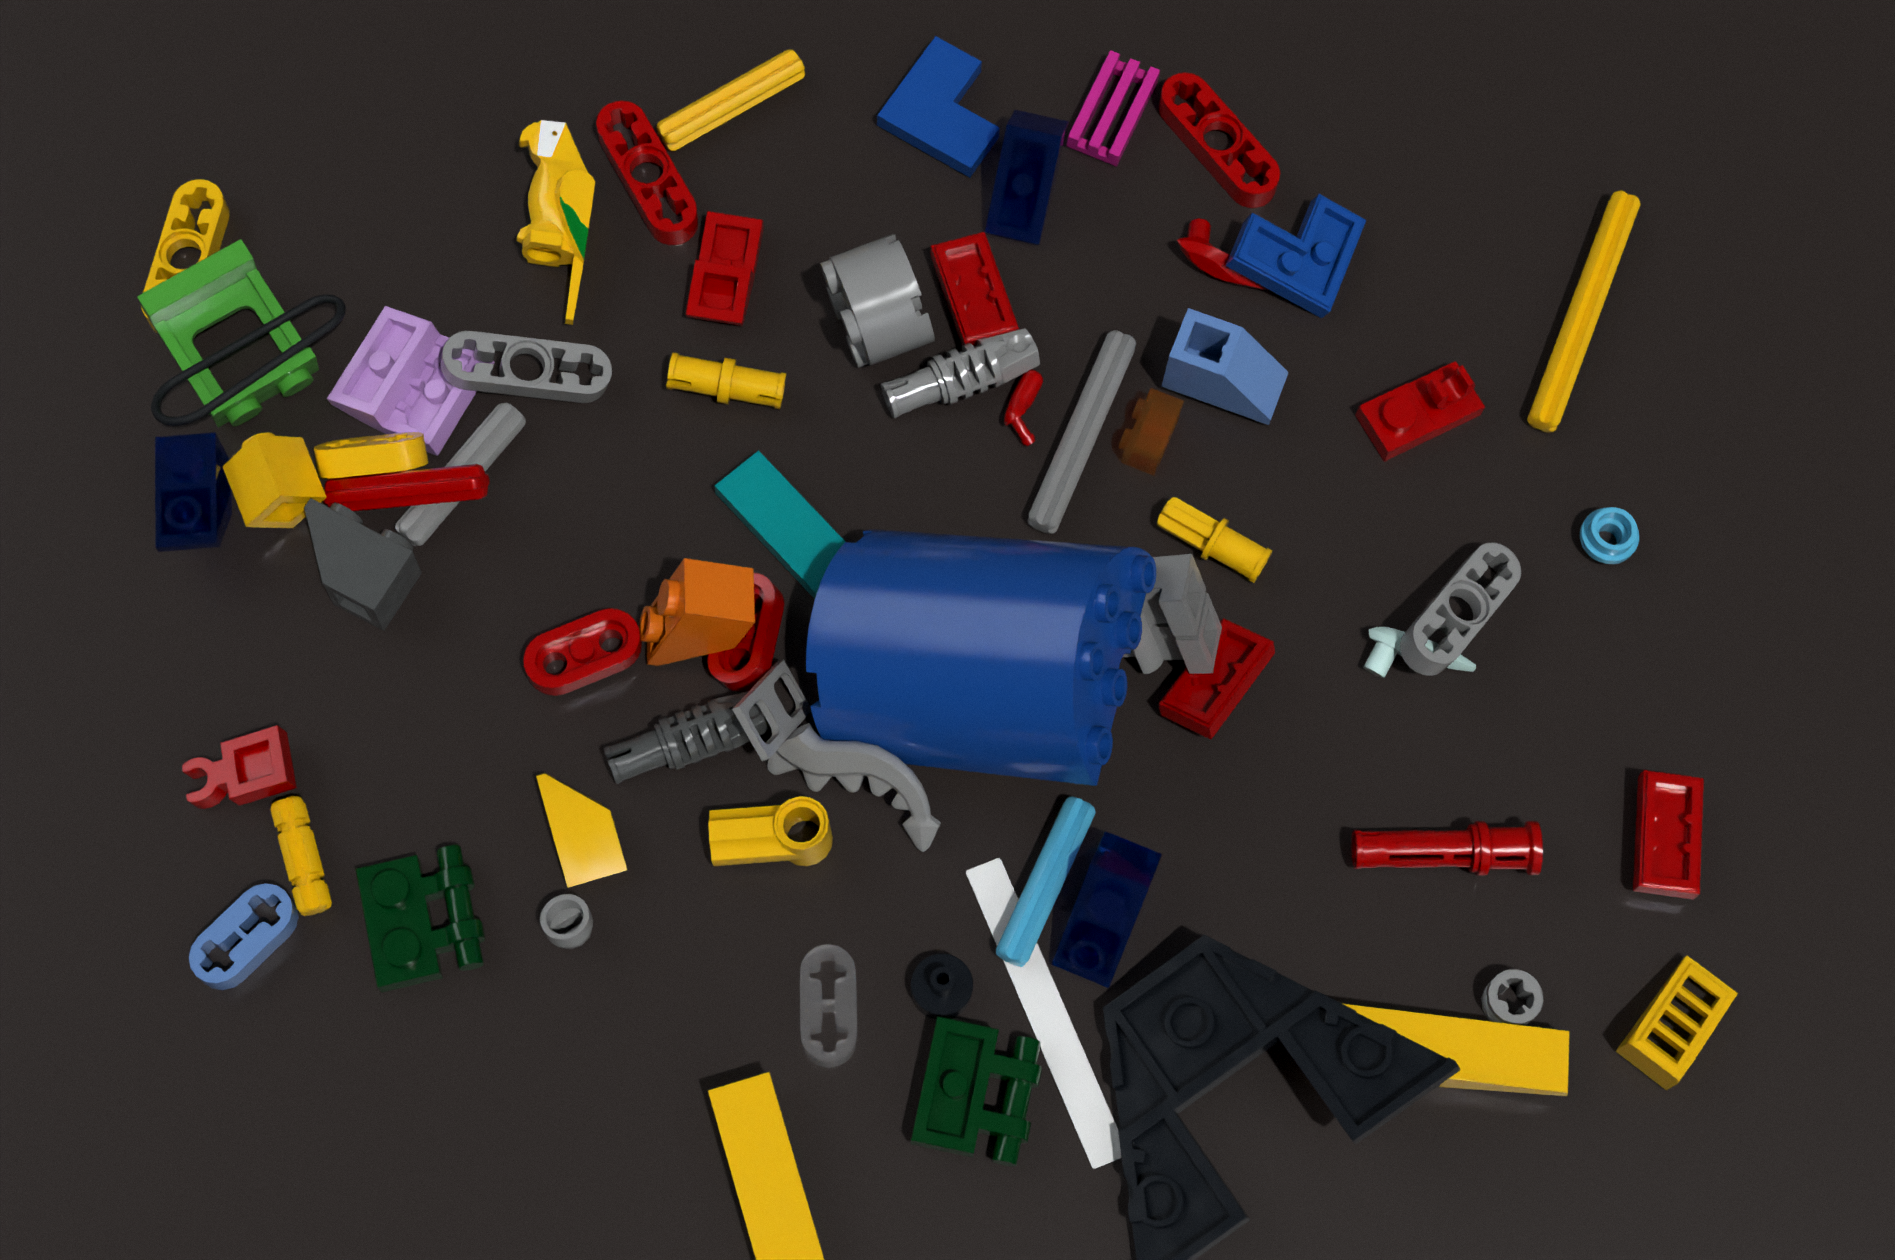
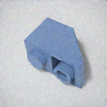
[1161,308,1289,425]

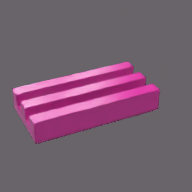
[1066,50,1160,167]

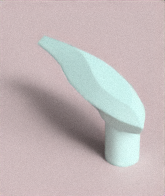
[1363,627,1476,679]

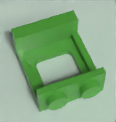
[137,239,319,428]

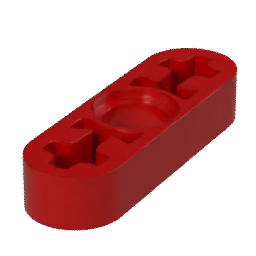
[1159,73,1280,208]
[596,101,698,245]

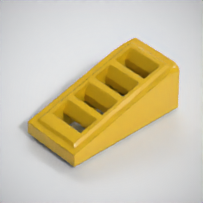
[1615,955,1738,1091]

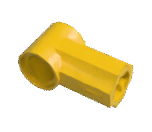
[708,796,833,866]

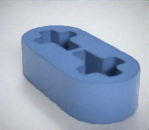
[189,883,299,990]

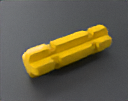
[270,796,332,916]

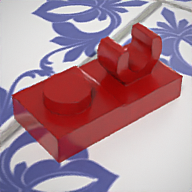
[1355,361,1485,462]

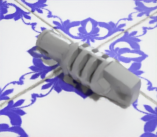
[881,328,1040,418]

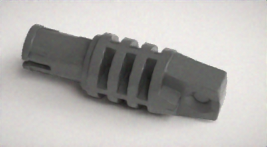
[603,691,771,784]

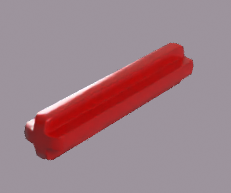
[323,464,490,512]

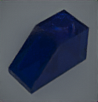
[985,109,1069,245]

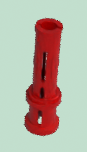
[1351,821,1543,876]

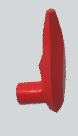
[1177,218,1270,291]

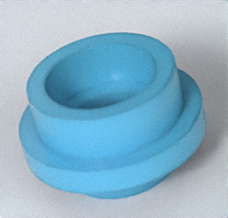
[1580,507,1639,564]

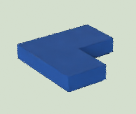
[877,36,1000,178]
[1225,194,1366,318]

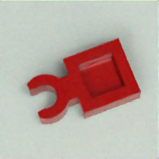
[182,725,297,809]

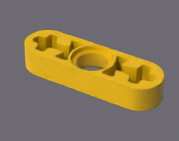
[141,179,230,334]

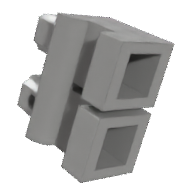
[1123,554,1222,674]

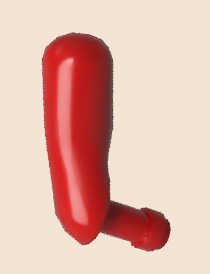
[1004,370,1043,447]

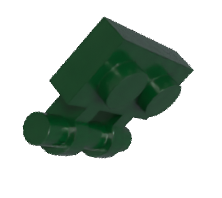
[356,845,485,993]
[911,1016,1042,1167]

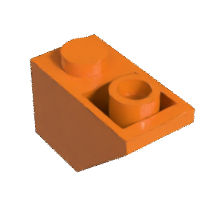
[639,558,755,666]

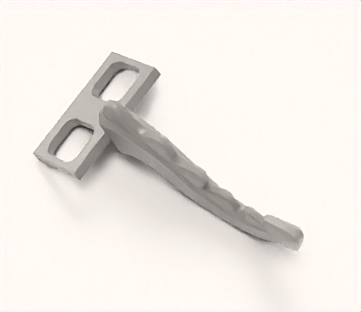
[732,659,941,852]

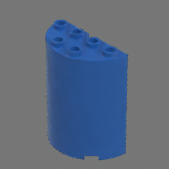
[806,529,1156,786]

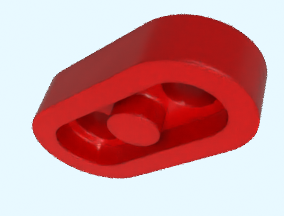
[707,573,784,692]
[523,609,642,696]

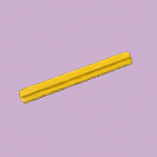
[1527,190,1641,433]

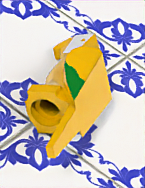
[516,120,595,325]

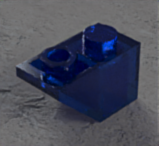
[155,432,232,552]
[1051,831,1162,988]

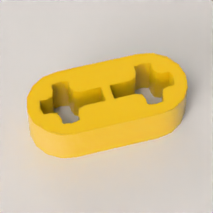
[314,432,429,479]

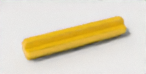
[657,49,805,151]

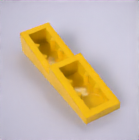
[1344,1004,1569,1096]
[708,1072,824,1260]

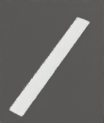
[966,858,1122,1169]

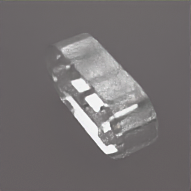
[800,944,857,1068]

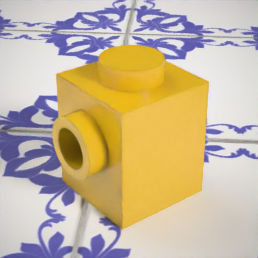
[222,432,327,528]

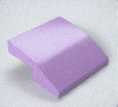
[327,306,495,456]

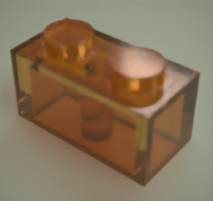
[1119,388,1184,476]

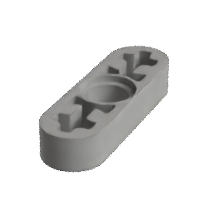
[441,331,612,403]
[1400,542,1521,676]

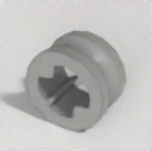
[1481,969,1544,1026]

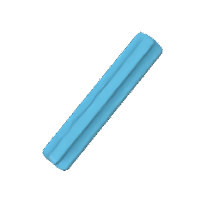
[996,796,1096,967]

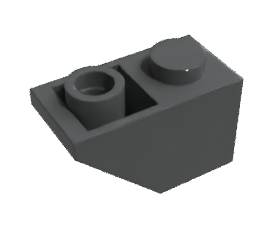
[304,498,422,631]

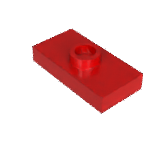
[930,232,1019,346]
[1159,618,1275,740]
[1633,770,1704,900]

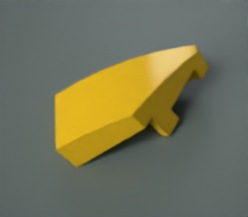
[536,773,627,888]

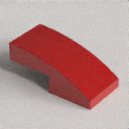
[686,211,764,326]

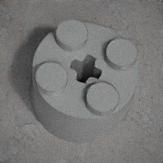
[820,233,935,368]

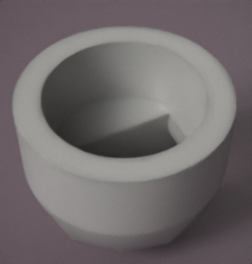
[540,894,593,949]

